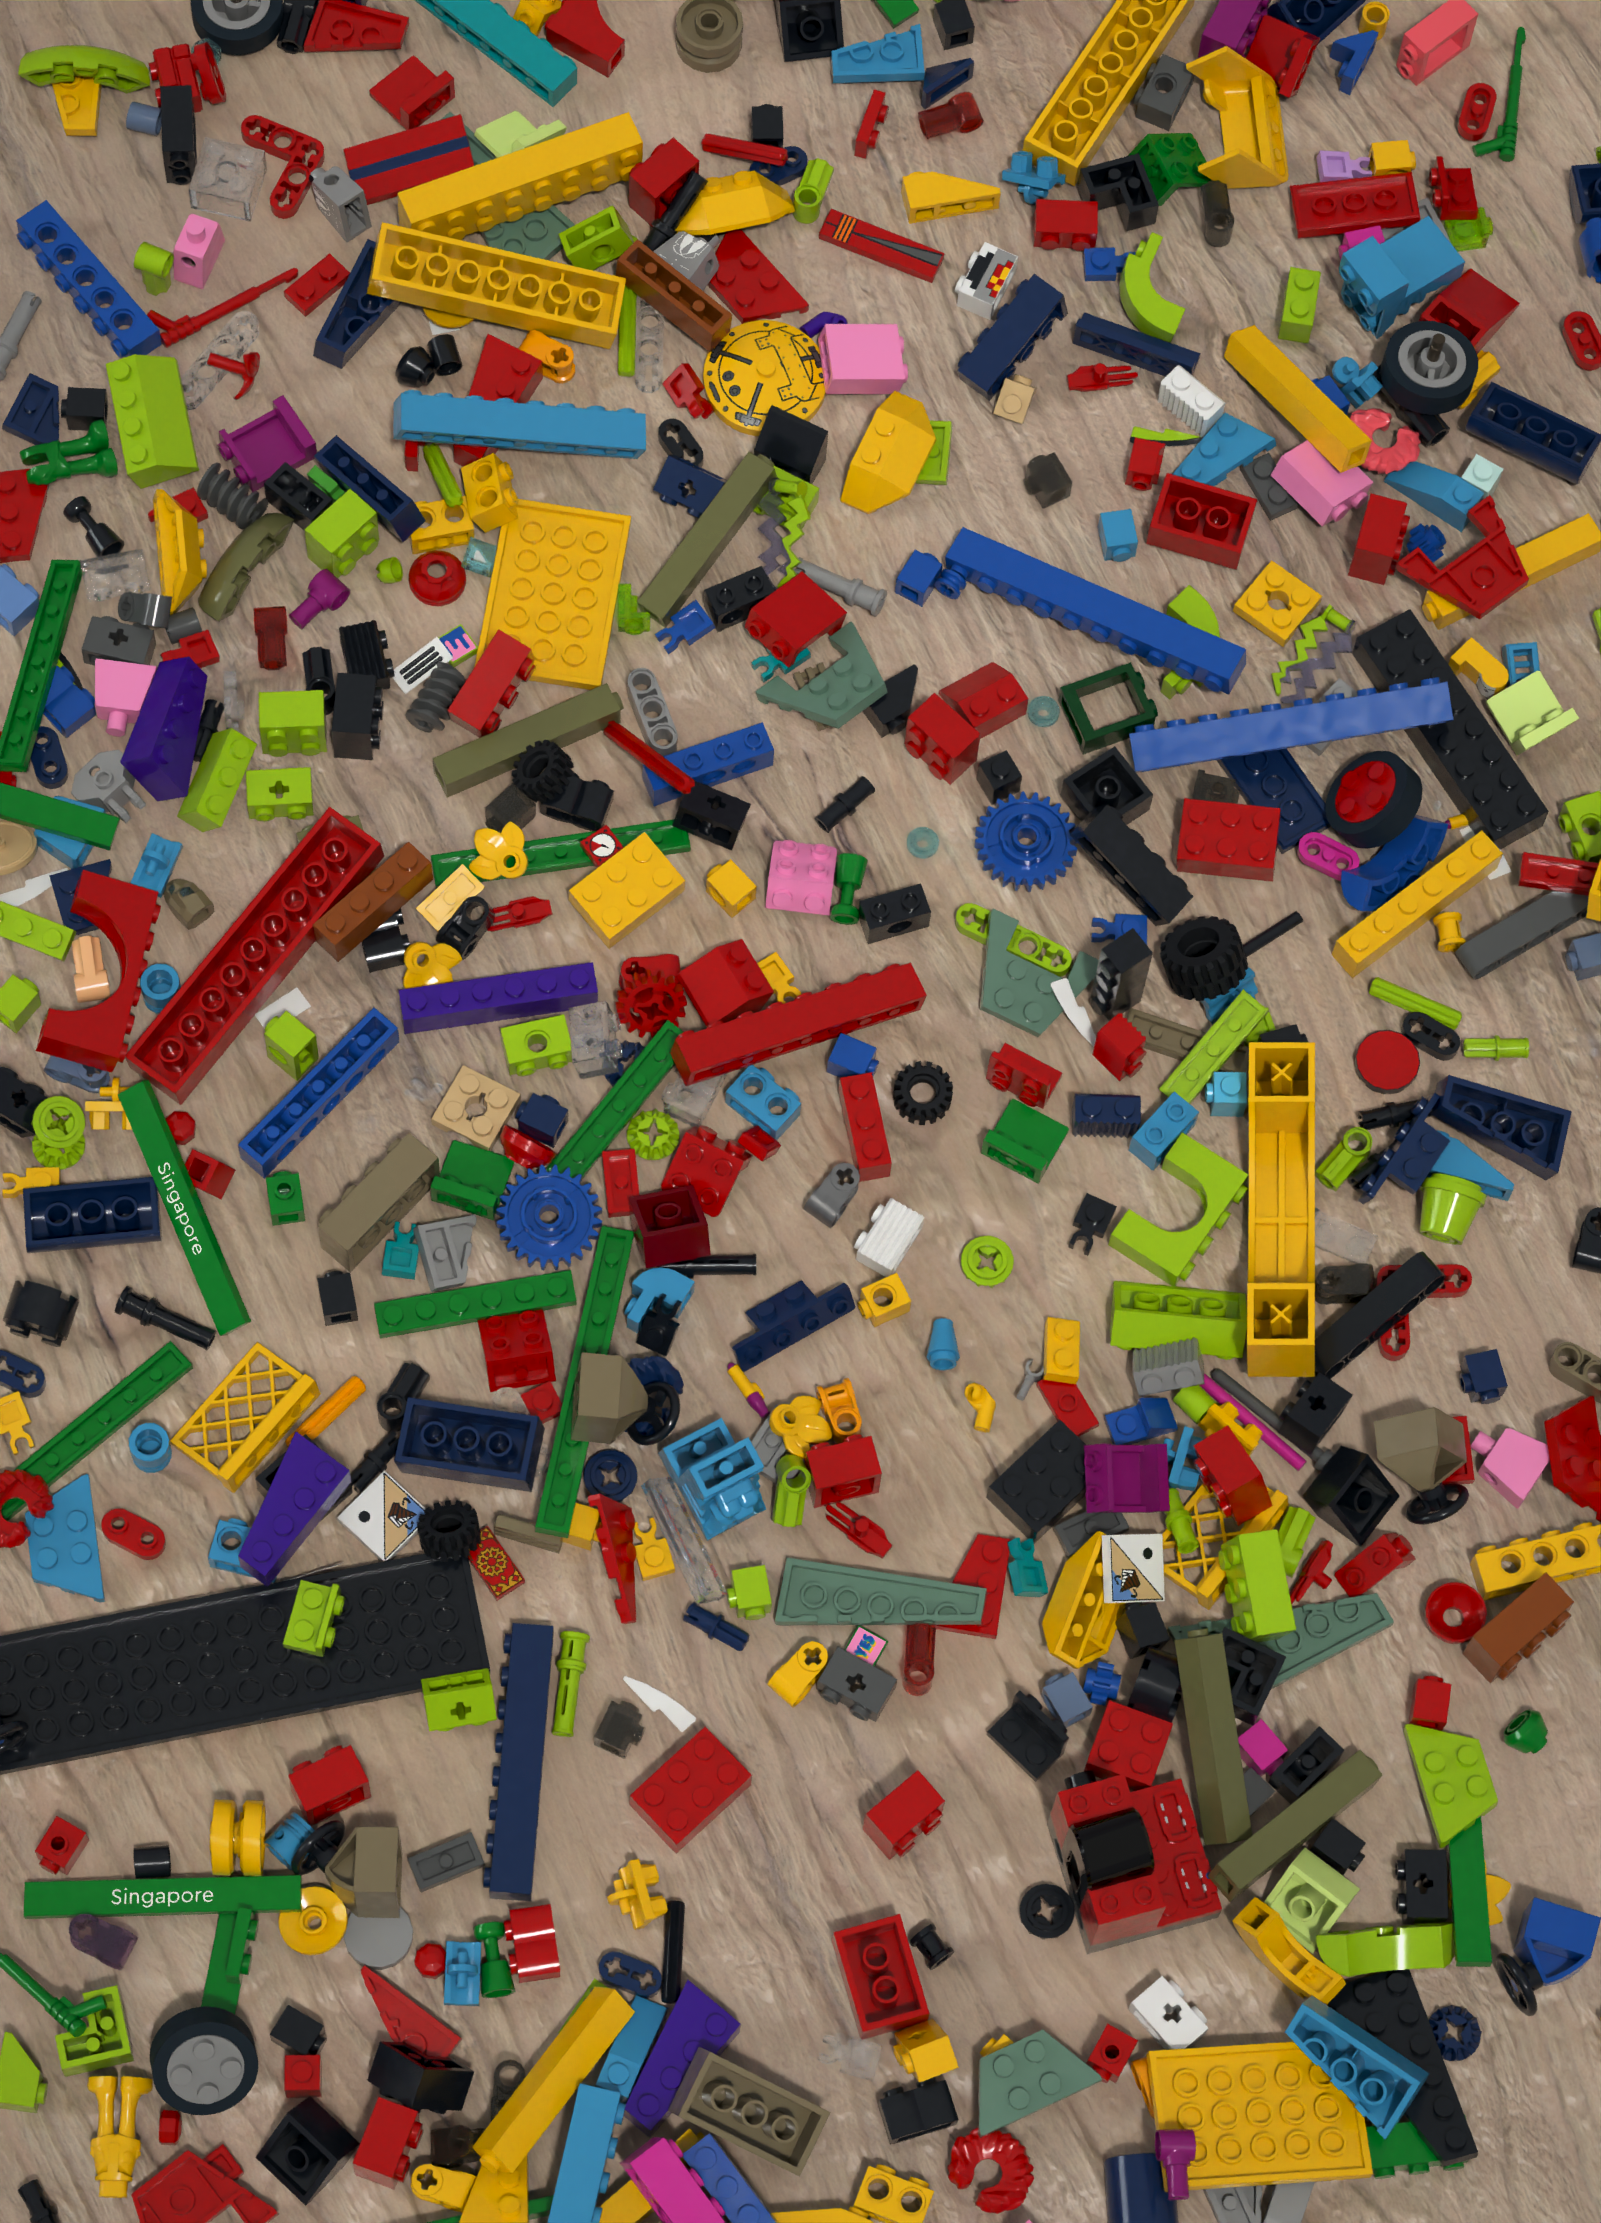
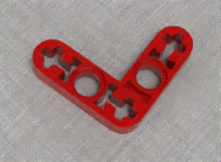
[241,115,325,219]
[1375,1264,1472,1361]

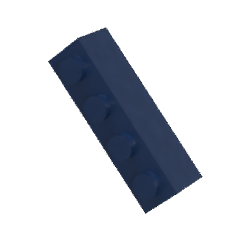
[313,435,426,542]

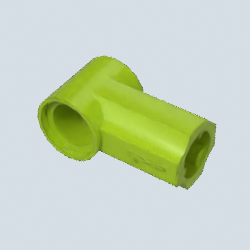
[793,158,834,224]
[134,242,174,296]
[1315,1127,1372,1192]
[772,1454,811,1527]
[1278,1506,1316,1578]

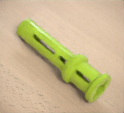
[552,1631,590,1737]

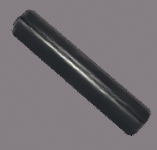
[661,1901,685,2004]

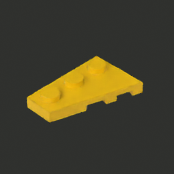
[52,76,102,136]
[459,2154,529,2223]

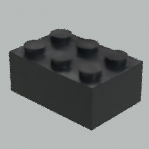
[986,1420,1086,1544]

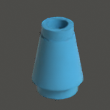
[927,1318,960,1370]

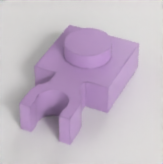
[1316,150,1372,182]

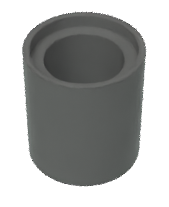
[165,607,202,645]

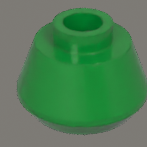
[1504,1709,1548,1754]

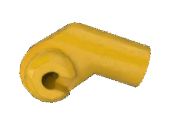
[964,1383,996,1433]

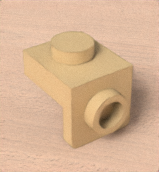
[993,374,1038,424]

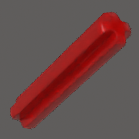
[701,133,788,166]

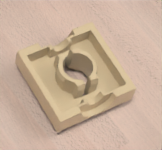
[431,1065,521,1151]

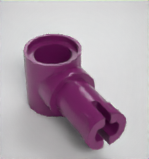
[289,569,351,630]
[1155,2129,1196,2200]

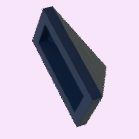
[921,58,974,109]

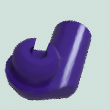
[800,312,848,338]

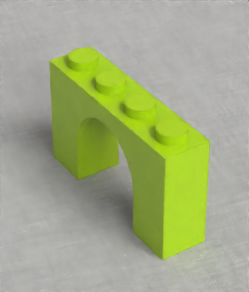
[1108,1132,1249,1286]

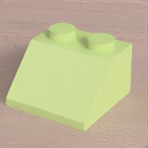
[1264,1848,1360,1954]

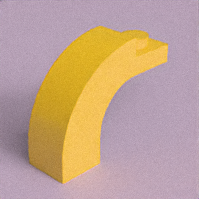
[1232,1897,1346,2005]

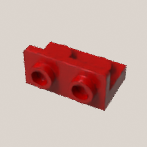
[1429,156,1478,220]

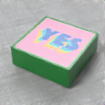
[844,1625,888,1667]

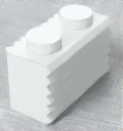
[1158,365,1226,437]
[854,1198,925,1277]

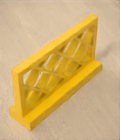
[170,1342,321,1493]
[1162,1484,1289,1610]

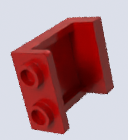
[745,571,847,667]

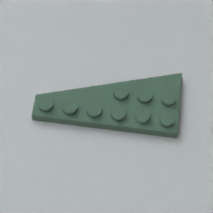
[440,112,575,260]
[1167,1593,1394,1691]

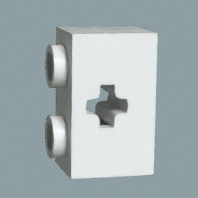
[1128,1976,1209,2050]

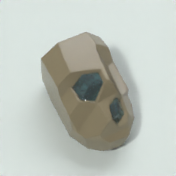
[163,879,215,930]

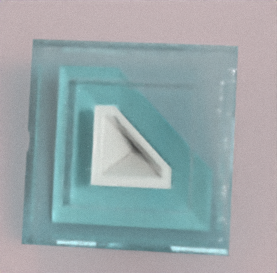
[461,537,497,578]

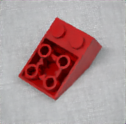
[1419,268,1520,354]

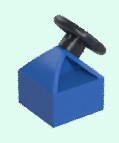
[1496,1897,1601,2016]

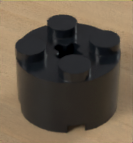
[3,1280,79,1347]
[1127,1645,1182,1723]

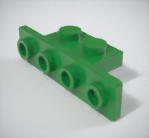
[201,1907,259,2015]

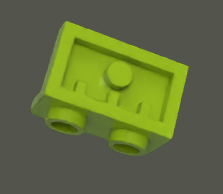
[283,1580,345,1657]

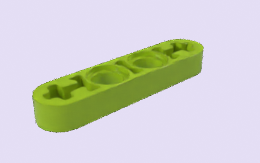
[955,903,1072,977]

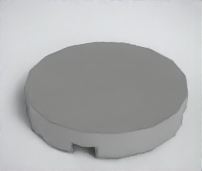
[344,1907,413,1970]

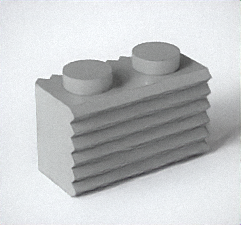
[1133,1337,1205,1396]

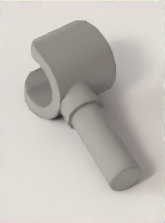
[1017,1359,1044,1401]

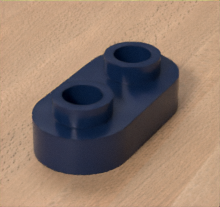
[750,146,808,186]
[30,726,68,789]

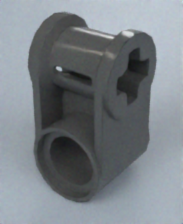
[118,592,172,628]

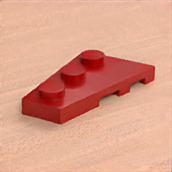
[304,0,409,52]
[0,469,49,563]
[929,1534,1011,1639]

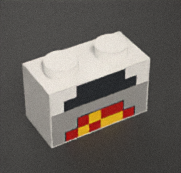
[955,242,1018,320]

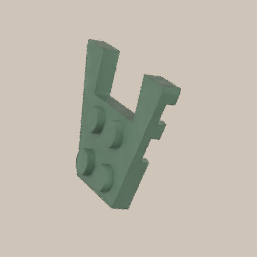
[755,622,888,729]
[980,908,1099,1037]

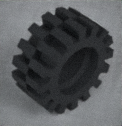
[512,740,574,803]
[893,1061,953,1125]
[417,1500,481,1562]

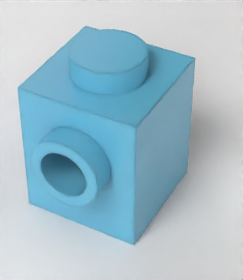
[1205,1072,1247,1117]

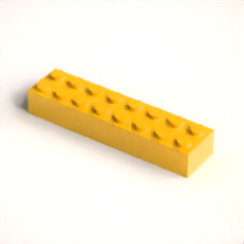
[1023,0,1195,186]
[397,112,643,240]
[366,222,626,349]

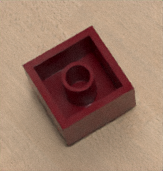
[629,1185,711,1268]

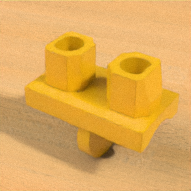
[85,1077,132,1130]
[1198,1402,1263,1456]
[607,1859,668,1930]

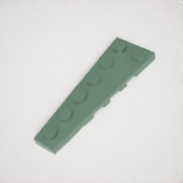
[775,1558,987,1626]

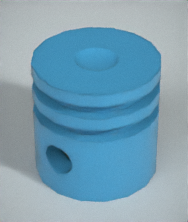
[140,964,181,1014]
[129,1423,172,1473]
[264,1812,315,1871]

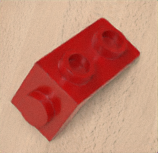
[1334,1532,1416,1597]

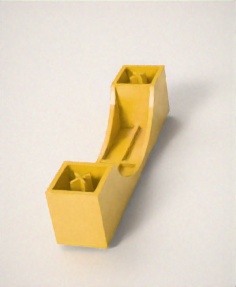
[1247,1042,1315,1377]

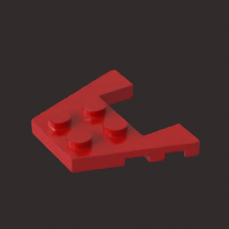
[1395,495,1529,620]
[131,2150,279,2223]

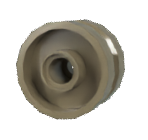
[675,0,743,73]

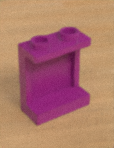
[217,395,317,492]
[1084,1443,1170,1513]

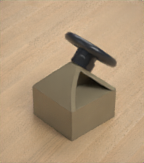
[571,1352,680,1446]
[1374,1407,1469,1525]
[291,1820,403,1918]

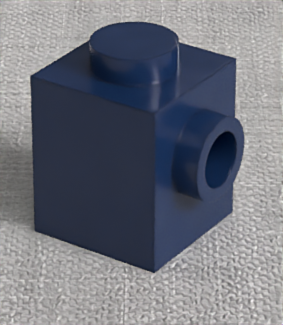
[515,1093,568,1148]
[1459,1349,1508,1404]

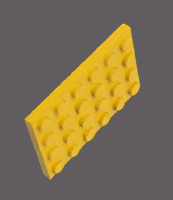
[475,499,631,690]
[1146,2042,1373,2192]

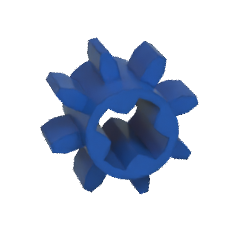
[1407,523,1446,562]
[1083,1661,1121,1706]

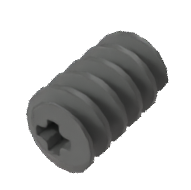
[197,463,268,529]
[405,662,466,733]

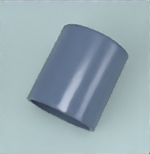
[126,102,162,136]

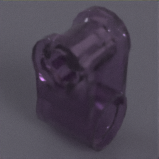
[69,1914,138,1970]

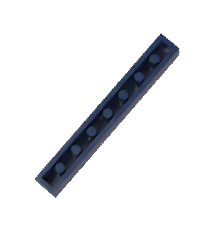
[483,1623,554,1902]

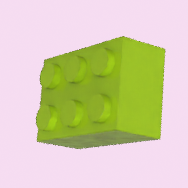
[1218,1529,1296,1643]

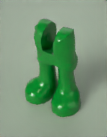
[20,419,118,485]

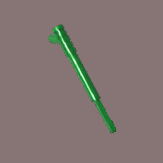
[1472,27,1526,162]
[0,1953,107,2037]

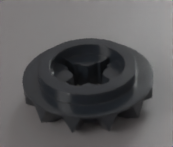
[1019,1884,1075,1940]

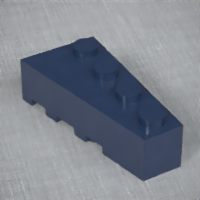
[313,239,402,369]
[957,274,1068,401]
[1430,1075,1572,1180]

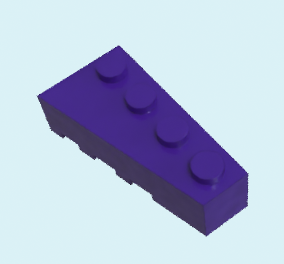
[120,657,208,802]
[238,1432,352,1587]
[624,1980,741,2138]

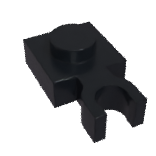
[1069,1193,1117,1256]
[636,1293,682,1356]

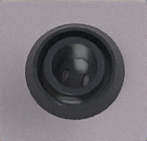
[396,346,436,388]

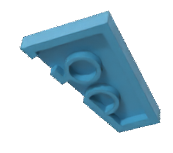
[831,24,925,83]
[1173,412,1276,486]

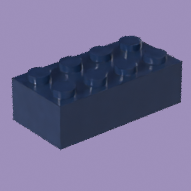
[394,1397,545,1492]

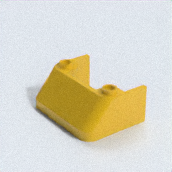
[1186,46,1289,189]

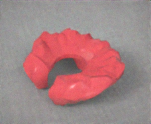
[1350,408,1421,474]

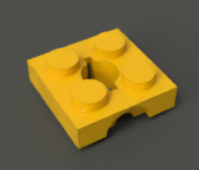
[1233,560,1322,647]

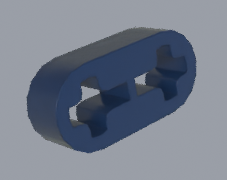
[0,1350,46,1398]
[599,1952,662,1999]

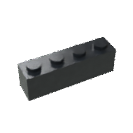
[1070,805,1193,926]
[1090,928,1153,1021]

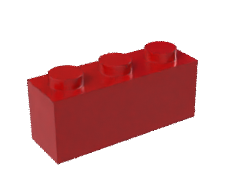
[838,1072,892,1182]

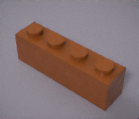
[615,239,733,352]
[313,842,433,962]

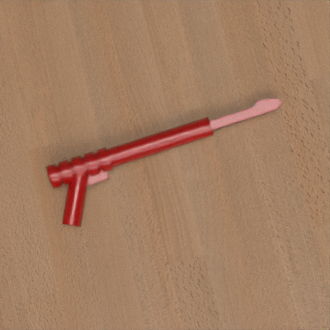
[147,268,298,348]

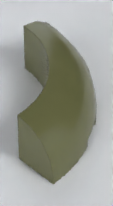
[198,513,294,622]

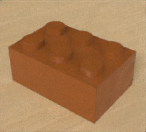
[1463,1572,1574,1684]

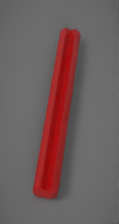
[604,720,695,794]

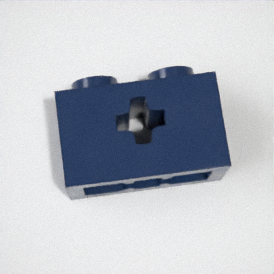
[653,455,727,518]

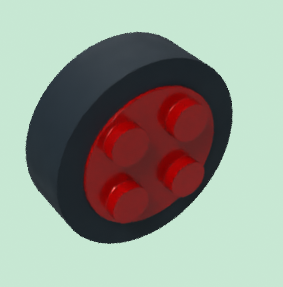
[1325,751,1422,849]

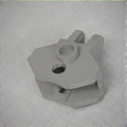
[71,749,146,823]

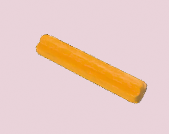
[285,1376,366,1447]

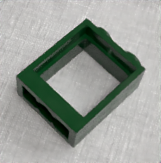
[1058,662,1158,755]

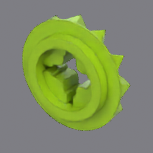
[31,1096,85,1149]
[627,1109,679,1160]
[32,1118,85,1170]
[961,1236,1014,1288]

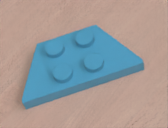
[25,1474,105,1603]

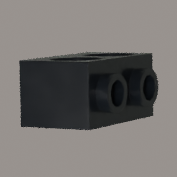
[704,566,775,632]

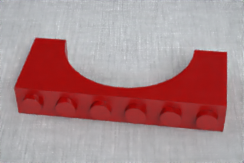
[545,0,625,78]
[36,870,161,1073]

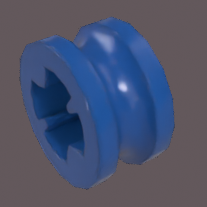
[934,569,967,599]

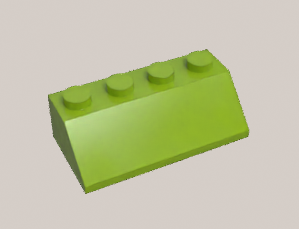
[106,354,199,489]
[1110,1281,1247,1360]

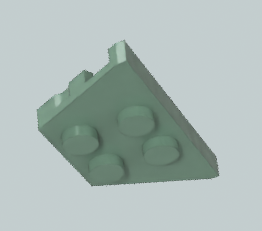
[978,2030,1102,2138]

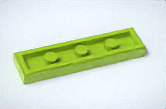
[1159,989,1269,1104]

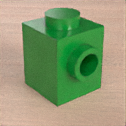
[266,1171,305,1226]

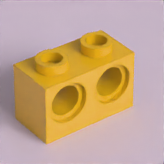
[461,453,518,533]
[409,496,475,554]
[853,2164,934,2223]

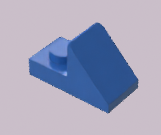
[1330,30,1379,95]
[1104,1398,1178,1445]

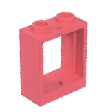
[1396,0,1478,86]

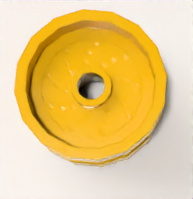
[210,1799,266,1876]

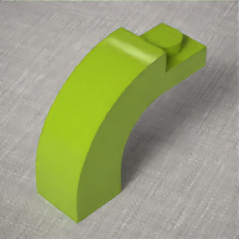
[1119,232,1185,343]
[1161,585,1220,700]

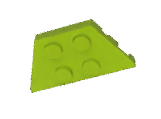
[1403,1724,1498,1848]

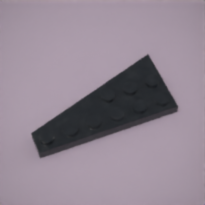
[1327,1969,1478,2167]

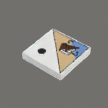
[337,1471,425,1562]
[1102,1534,1165,1603]

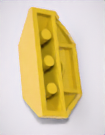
[676,170,795,235]
[840,391,936,514]
[153,489,207,615]
[1042,1531,1126,1668]

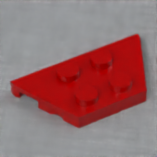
[708,229,809,324]
[1544,1396,1601,1522]

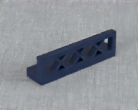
[1073,312,1201,377]

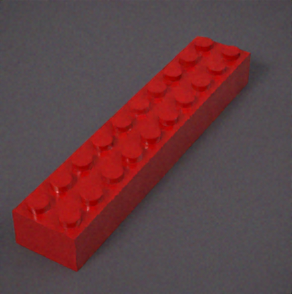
[125,807,384,1105]

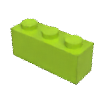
[177,728,257,832]

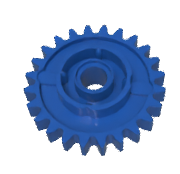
[974,791,1077,892]
[496,1164,602,1271]

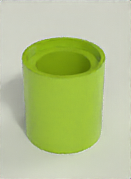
[1173,1385,1218,1424]

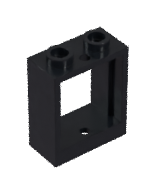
[160,85,198,185]

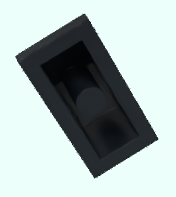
[862,664,918,738]

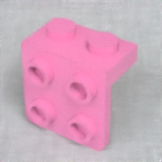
[765,840,837,915]

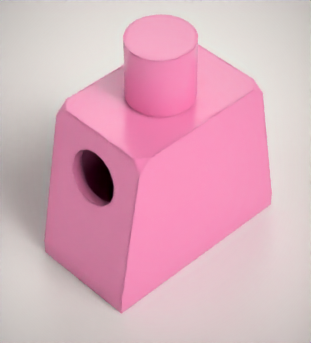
[174,214,225,289]
[95,658,157,737]
[1471,1428,1550,1509]

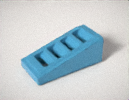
[1501,642,1540,688]

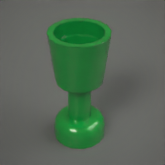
[830,853,868,925]
[473,1922,516,1998]

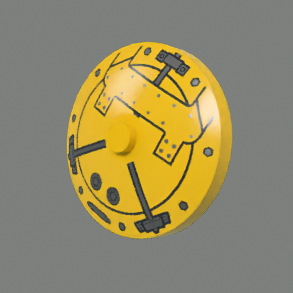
[703,320,826,437]

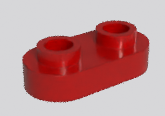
[190,42,226,105]
[1457,83,1497,141]
[1562,311,1601,371]
[101,1508,166,1560]

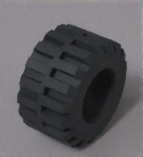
[1160,916,1248,1001]

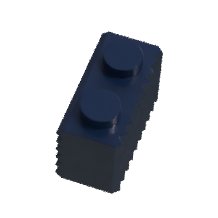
[1072,1094,1141,1139]

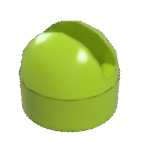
[376,557,403,584]

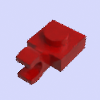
[662,363,714,419]
[160,630,220,668]

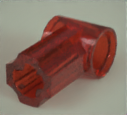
[918,92,984,139]
[254,606,288,671]
[902,1623,936,1696]

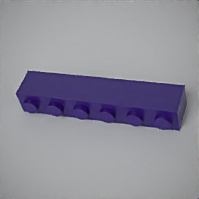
[399,962,598,1034]

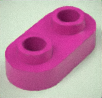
[1297,832,1359,881]

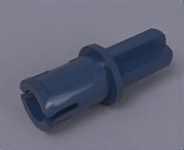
[683,1602,750,1651]

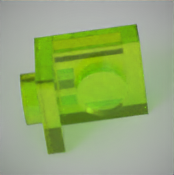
[1443,207,1493,252]
[618,584,650,635]

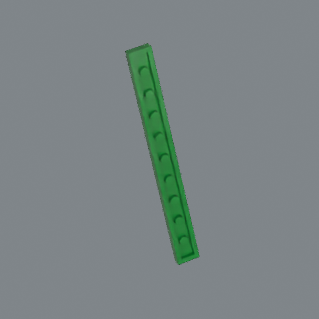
[535,1226,634,1538]

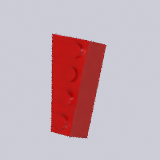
[453,334,543,466]

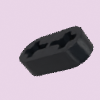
[658,419,703,467]
[1401,1012,1460,1061]

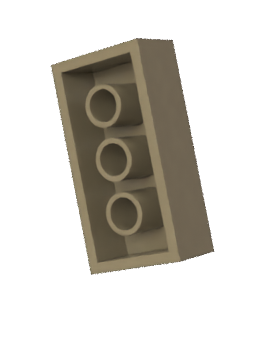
[318,1133,440,1273]
[668,2047,831,2177]

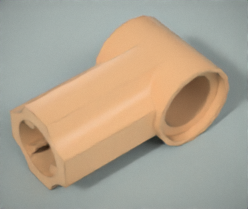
[72,936,111,1003]

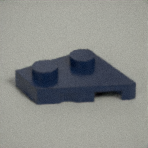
[2,373,59,445]
[49,859,112,936]

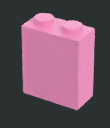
[818,324,908,394]
[1271,440,1373,527]

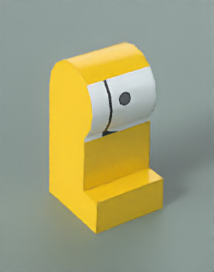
[1448,637,1509,698]

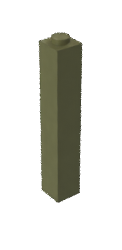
[637,452,777,628]
[433,683,624,798]
[1174,1628,1252,1845]
[1208,1750,1383,1902]

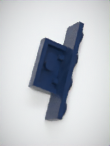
[1358,1092,1450,1205]
[732,1280,856,1372]

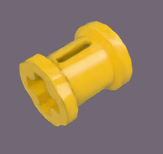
[1433,912,1466,952]

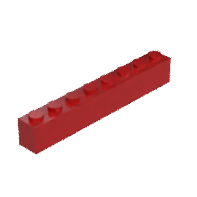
[670,962,927,1086]

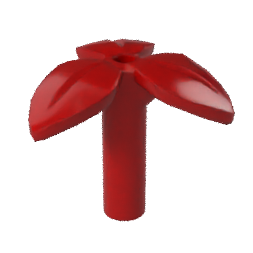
[207,352,260,400]

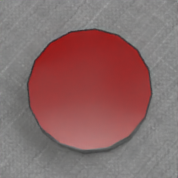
[1354,1030,1420,1094]

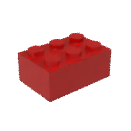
[1146,473,1257,570]
[447,629,536,738]
[1177,798,1281,882]
[629,1727,752,1854]
[832,1914,930,2040]

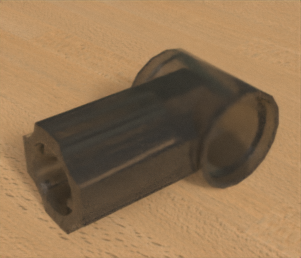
[1200,180,1235,247]

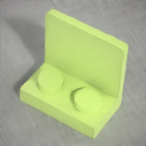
[474,111,567,158]
[1486,671,1579,756]

